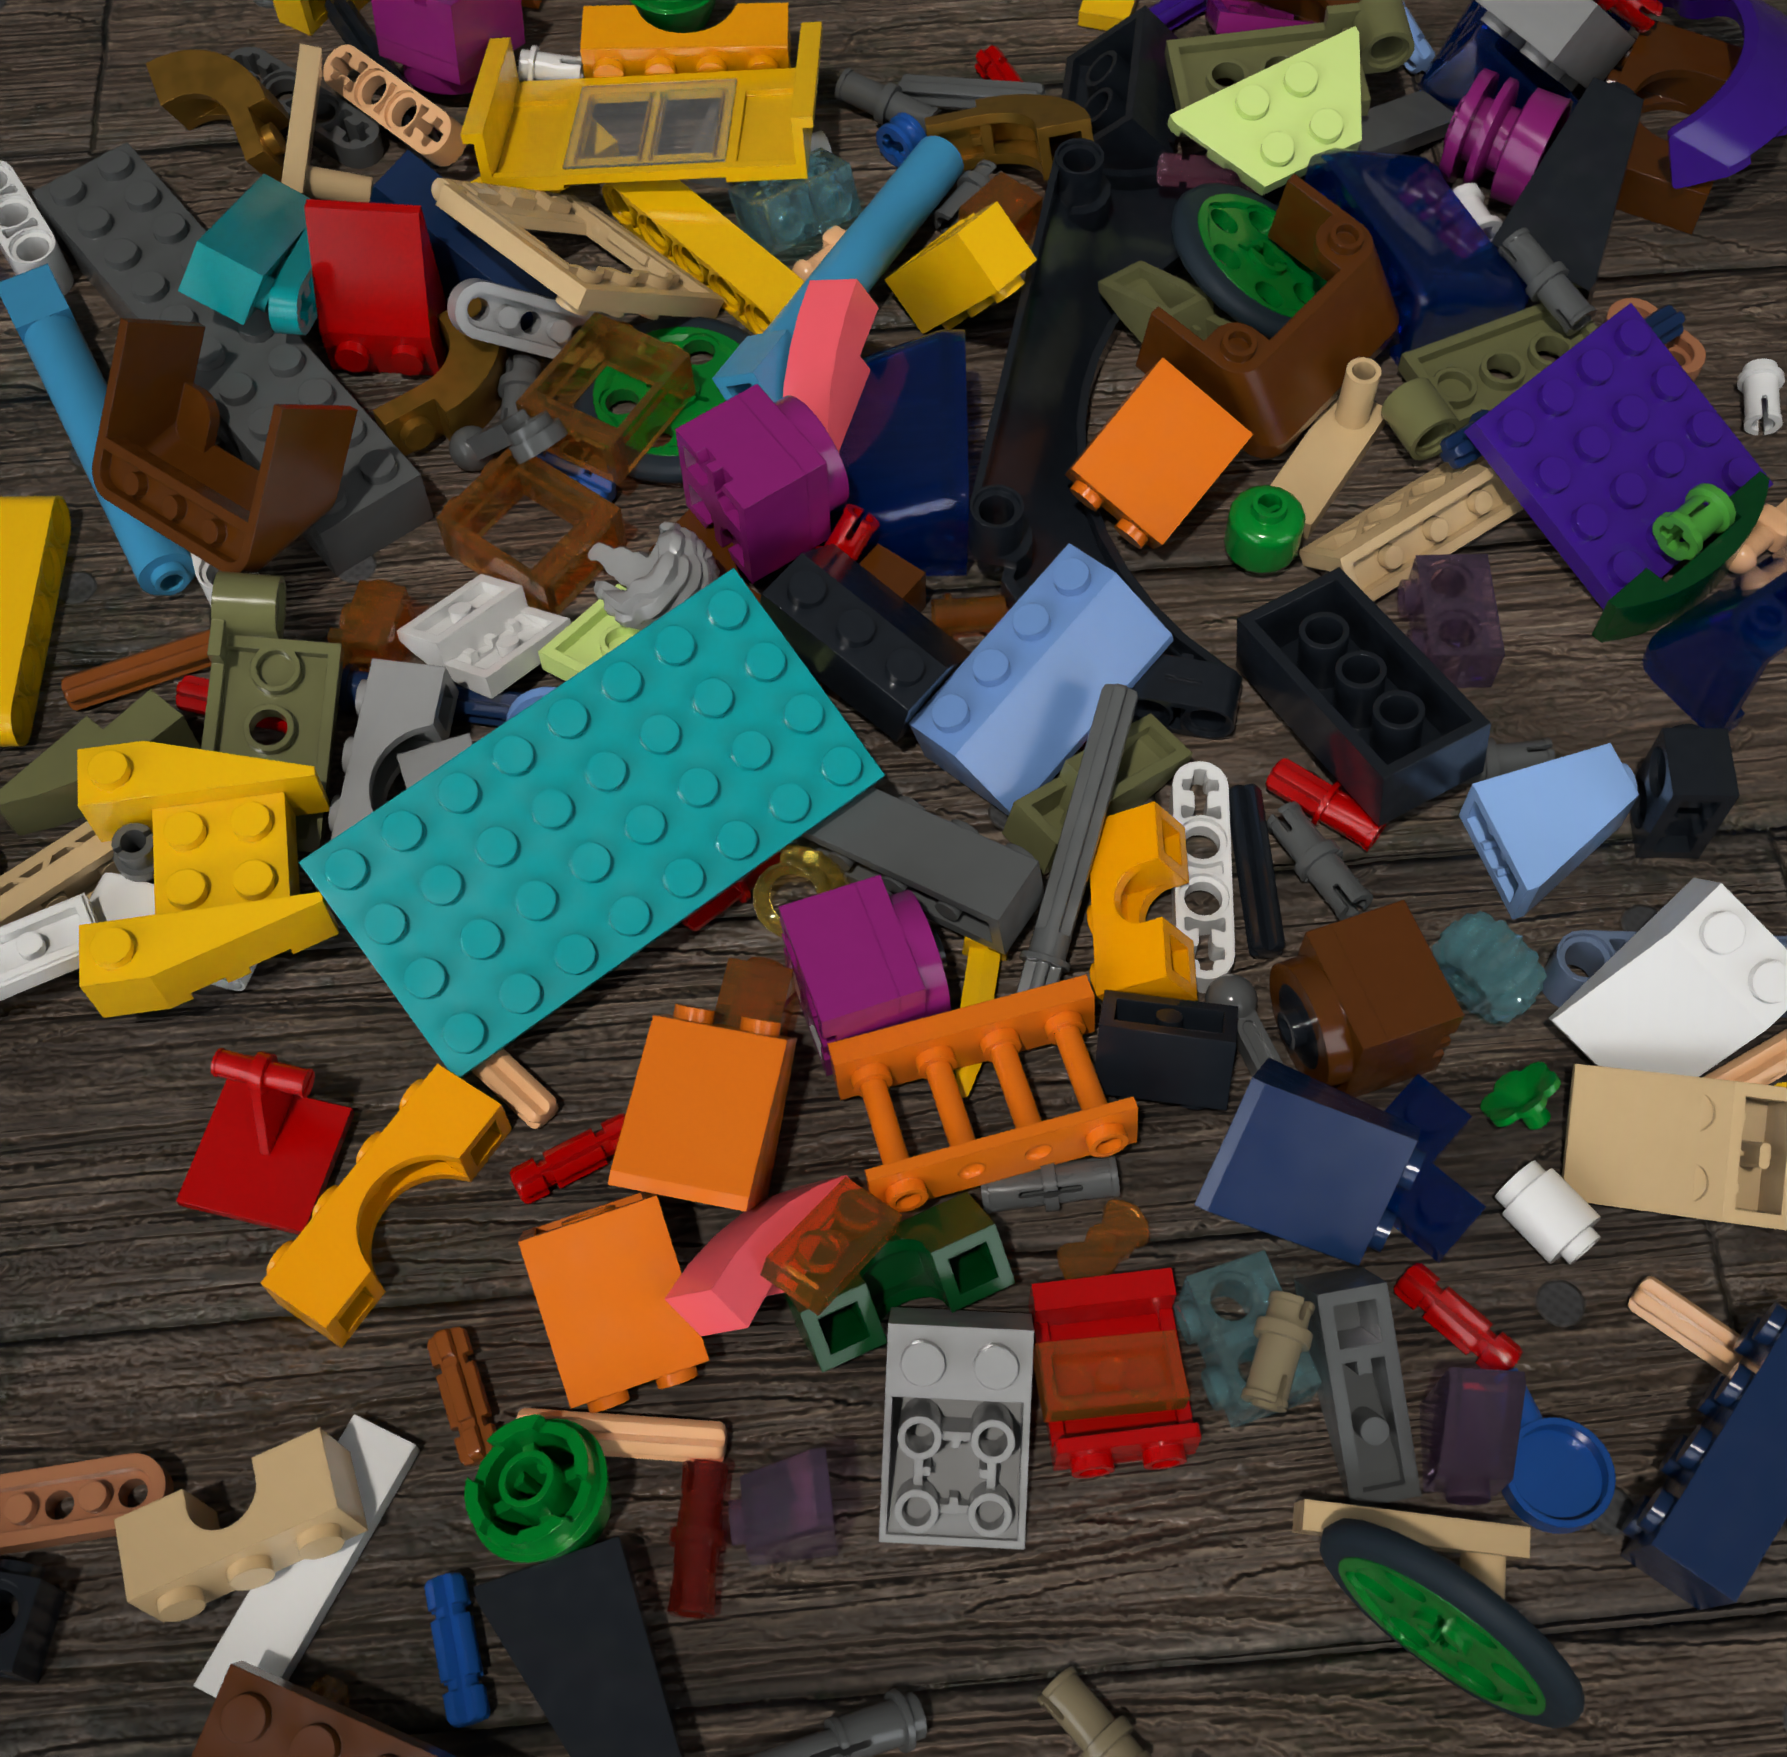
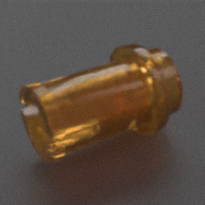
[931,593,1007,638]

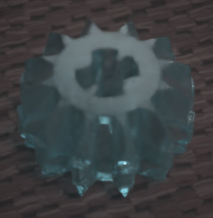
[1432,911,1547,1024]

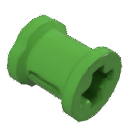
[1652,483,1736,561]

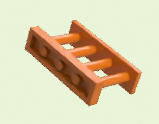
[827,975,1138,1215]

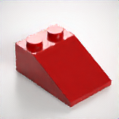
[304,199,447,376]

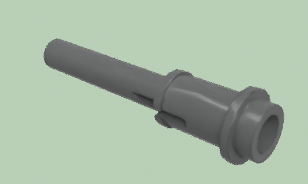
[746,1689,927,1757]

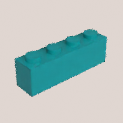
[178,174,311,325]

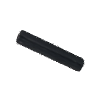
[1229,784,1286,959]

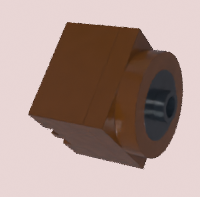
[1269,900,1465,1097]

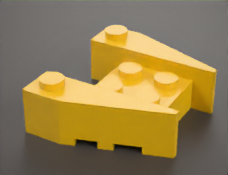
[77,741,339,1018]

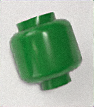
[1224,485,1306,574]

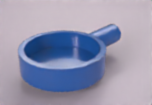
[1492,1368,1616,1534]

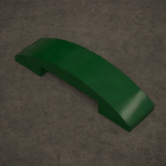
[1592,471,1769,642]

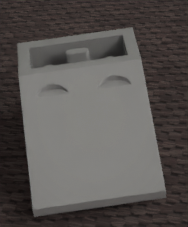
[879,1307,1034,1550]

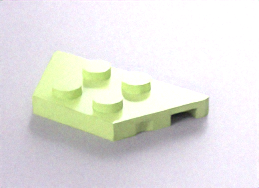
[1167,26,1362,196]

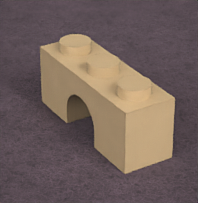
[114,1427,368,1623]

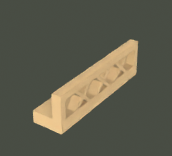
[1298,456,1524,601]
[0,821,122,927]

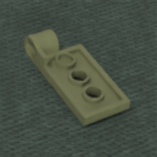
[1165,0,1415,137]
[1381,303,1598,460]
[201,571,344,858]

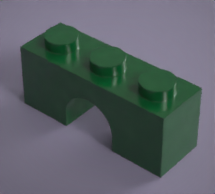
[784,1192,1015,1373]

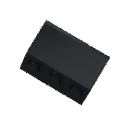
[1062,5,1179,170]
[760,544,971,742]

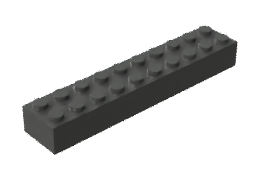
[32,142,434,576]

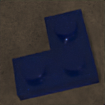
[1384,1074,1486,1263]

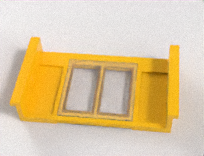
[460,21,823,191]

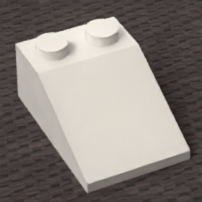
[1549,878,1787,1077]

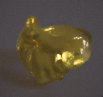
[753,845,848,937]

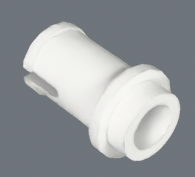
[518,45,584,81]
[1737,358,1785,435]

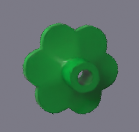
[1480,1062,1561,1130]

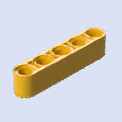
[602,180,804,335]
[0,496,71,747]

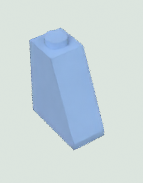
[1459,743,1639,920]

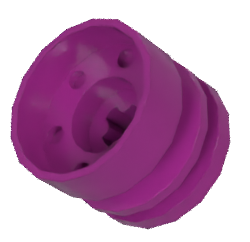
[1438,68,1573,206]

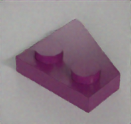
[1205,0,1316,34]

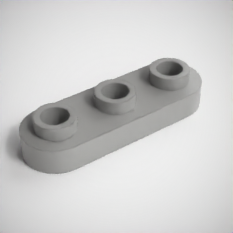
[447,278,612,366]

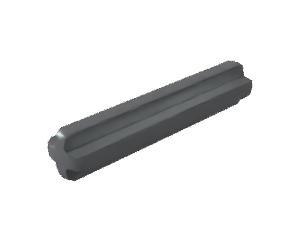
[898,74,1045,110]

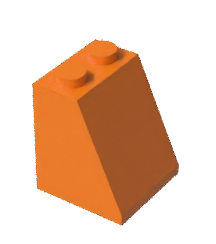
[1065,357,1253,549]
[608,1003,797,1212]
[518,1192,710,1413]

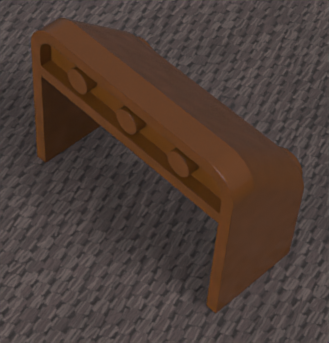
[1136,174,1399,459]
[92,318,358,574]

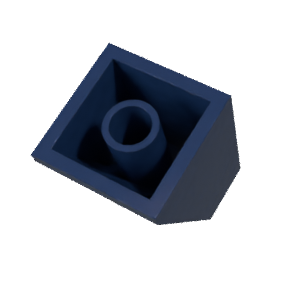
[1194,1057,1427,1266]

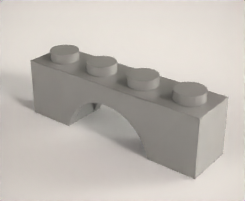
[315,658,459,913]

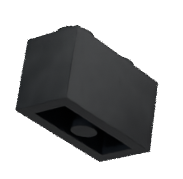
[1095,990,1238,1110]

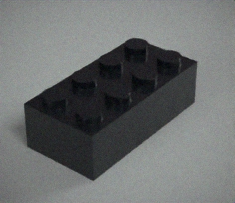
[1236,567,1491,826]

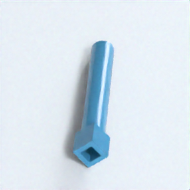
[712,136,964,402]
[0,264,196,596]

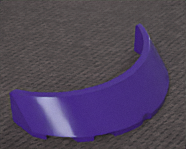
[1640,0,1787,189]

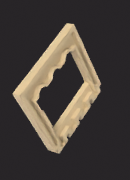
[431,178,724,320]

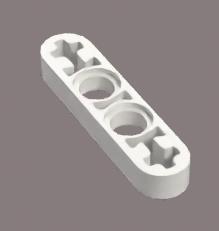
[1169,761,1235,993]

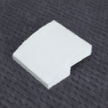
[396,574,571,699]

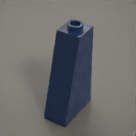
[369,150,557,330]

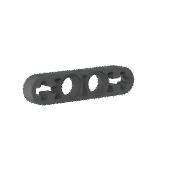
[228,47,385,169]

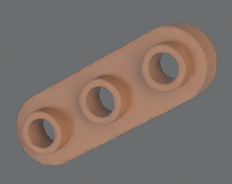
[0,1453,174,1555]

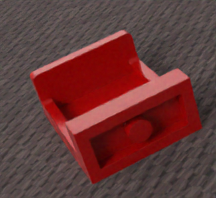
[1028,1267,1202,1478]

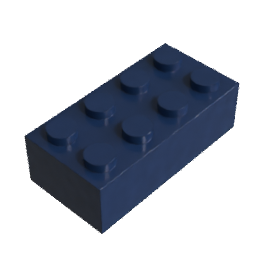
[1620,1301,1787,1610]

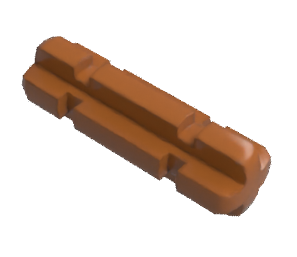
[427,1326,497,1467]

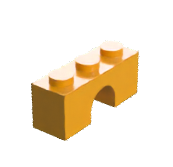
[1087,801,1198,1001]

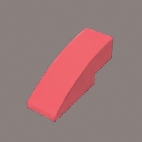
[783,279,879,452]
[665,1175,854,1336]

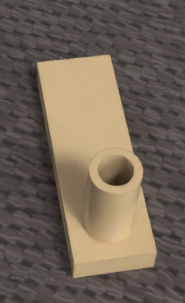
[281,44,373,202]
[1270,357,1386,540]
[1292,1499,1531,1600]

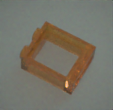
[515,312,696,485]
[436,446,627,615]

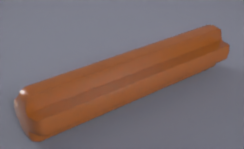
[61,629,211,711]

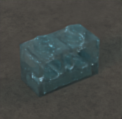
[728,147,862,255]
[1174,1250,1322,1428]

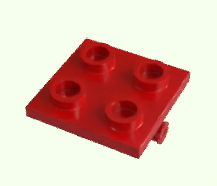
[176,1047,355,1235]

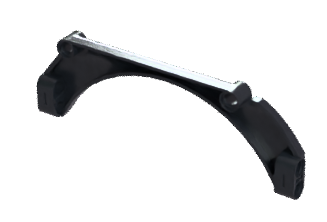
[969,138,1327,739]

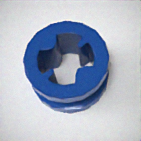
[876,112,927,167]

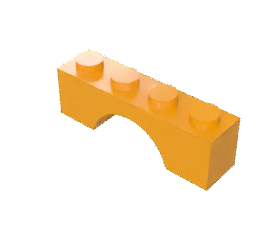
[580,3,791,78]
[260,1063,512,1348]

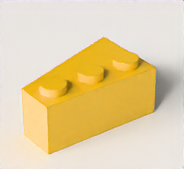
[884,201,1037,334]

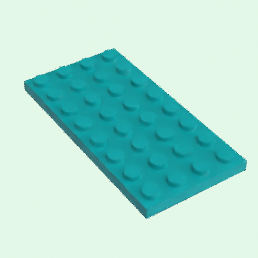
[299,568,885,1078]

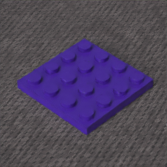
[1464,303,1773,610]

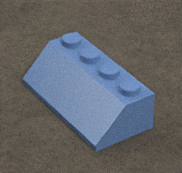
[909,543,1174,816]

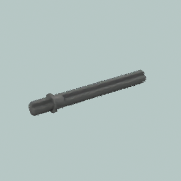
[1016,683,1139,993]

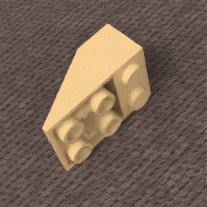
[1562,1064,1787,1230]

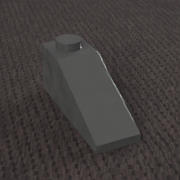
[1294,1266,1422,1507]

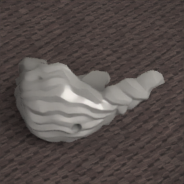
[588,521,720,630]

